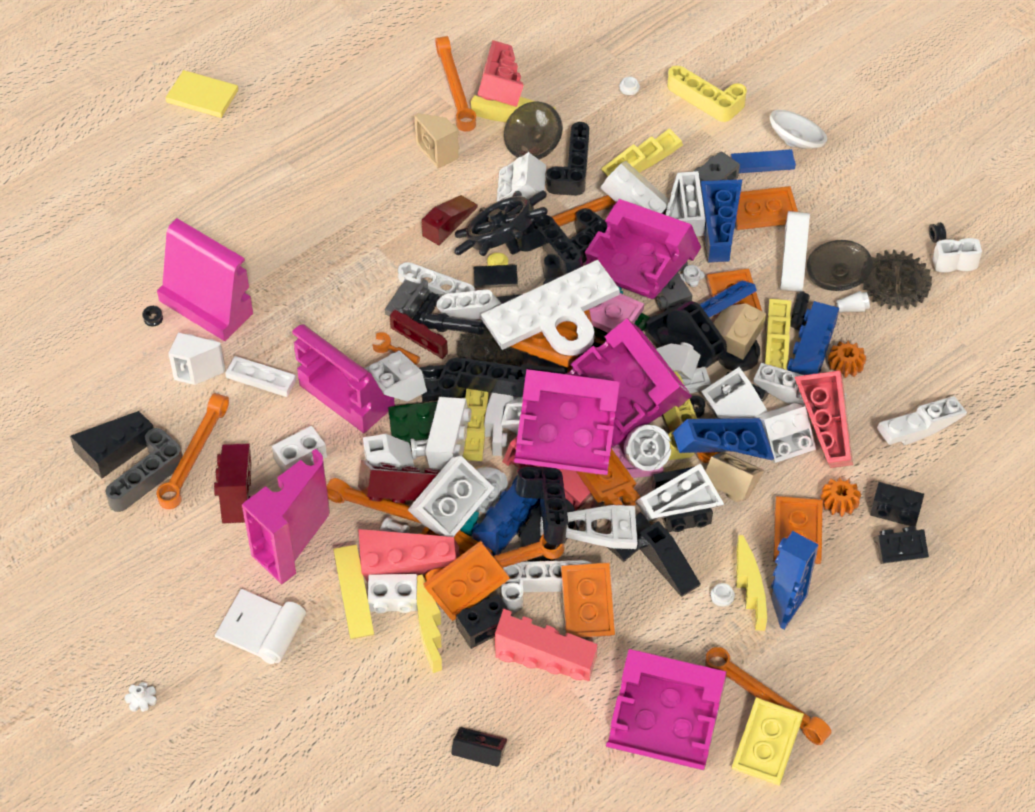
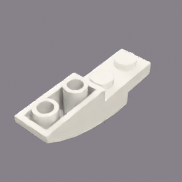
[754,363,846,411]
[484,393,518,456]
[877,396,967,445]

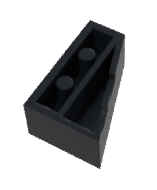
[70,411,154,479]

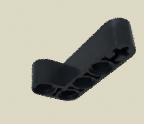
[546,122,590,196]
[544,208,607,279]
[516,215,583,275]
[438,357,527,398]
[516,467,568,545]

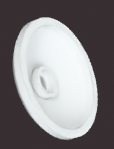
[770,110,827,149]

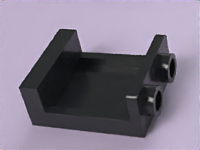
[652,467,713,532]

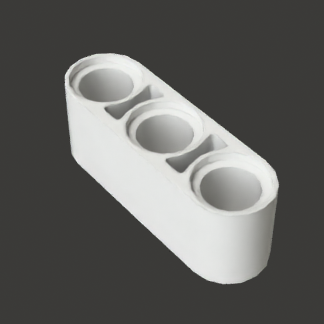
[437,290,501,320]

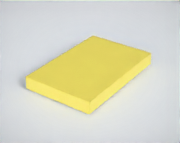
[166,70,238,118]
[732,698,804,786]

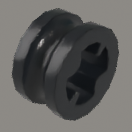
[929,222,946,243]
[142,305,163,327]
[690,395,705,418]

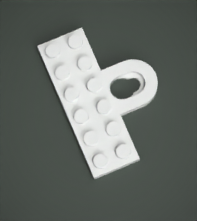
[481,260,620,356]

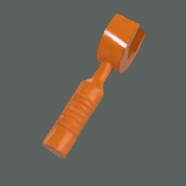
[373,332,420,365]

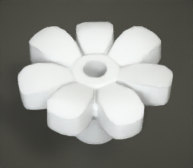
[125,682,157,712]

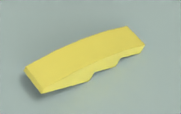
[471,95,556,125]
[601,128,683,177]
[765,299,791,370]
[463,389,489,461]
[736,535,767,631]
[333,545,374,640]
[417,574,442,673]

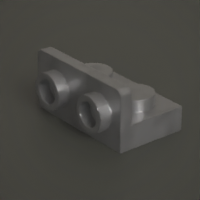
[385,279,430,319]

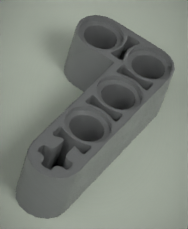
[105,428,182,512]

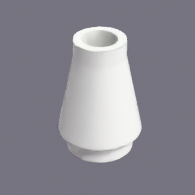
[836,291,870,313]

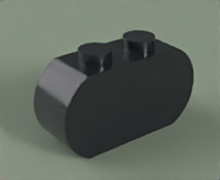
[667,301,727,368]
[518,499,575,562]

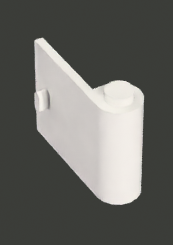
[215,589,306,664]

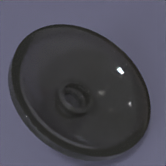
[504,101,563,159]
[807,240,872,291]

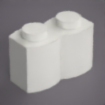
[933,238,982,272]

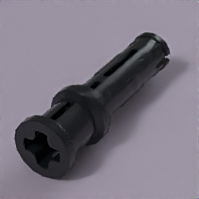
[420,311,485,335]

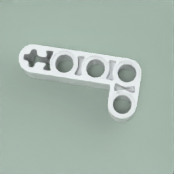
[780,211,810,292]
[501,560,591,613]

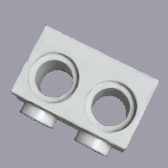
[272,426,327,473]
[368,574,417,613]

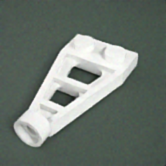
[540,505,637,549]

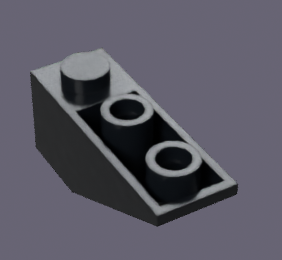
[638,521,701,597]

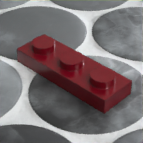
[390,310,448,359]

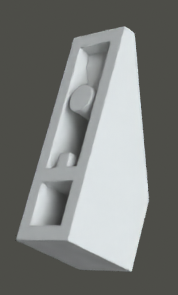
[656,342,700,380]

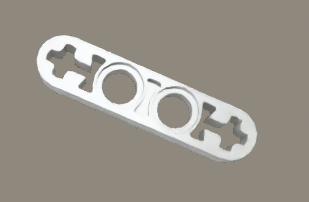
[398,262,475,297]

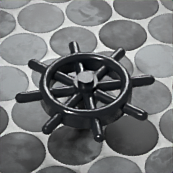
[454,190,548,256]

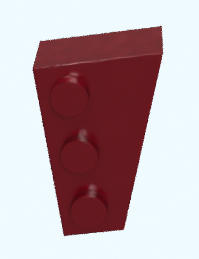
[214,443,252,524]

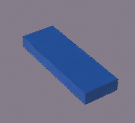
[731,149,796,174]
[700,280,757,318]

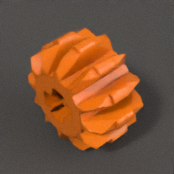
[828,340,866,378]
[821,477,861,517]

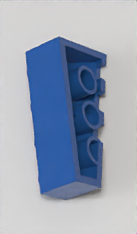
[700,179,743,263]
[787,301,839,376]
[673,418,775,461]
[472,475,540,556]
[770,531,818,630]

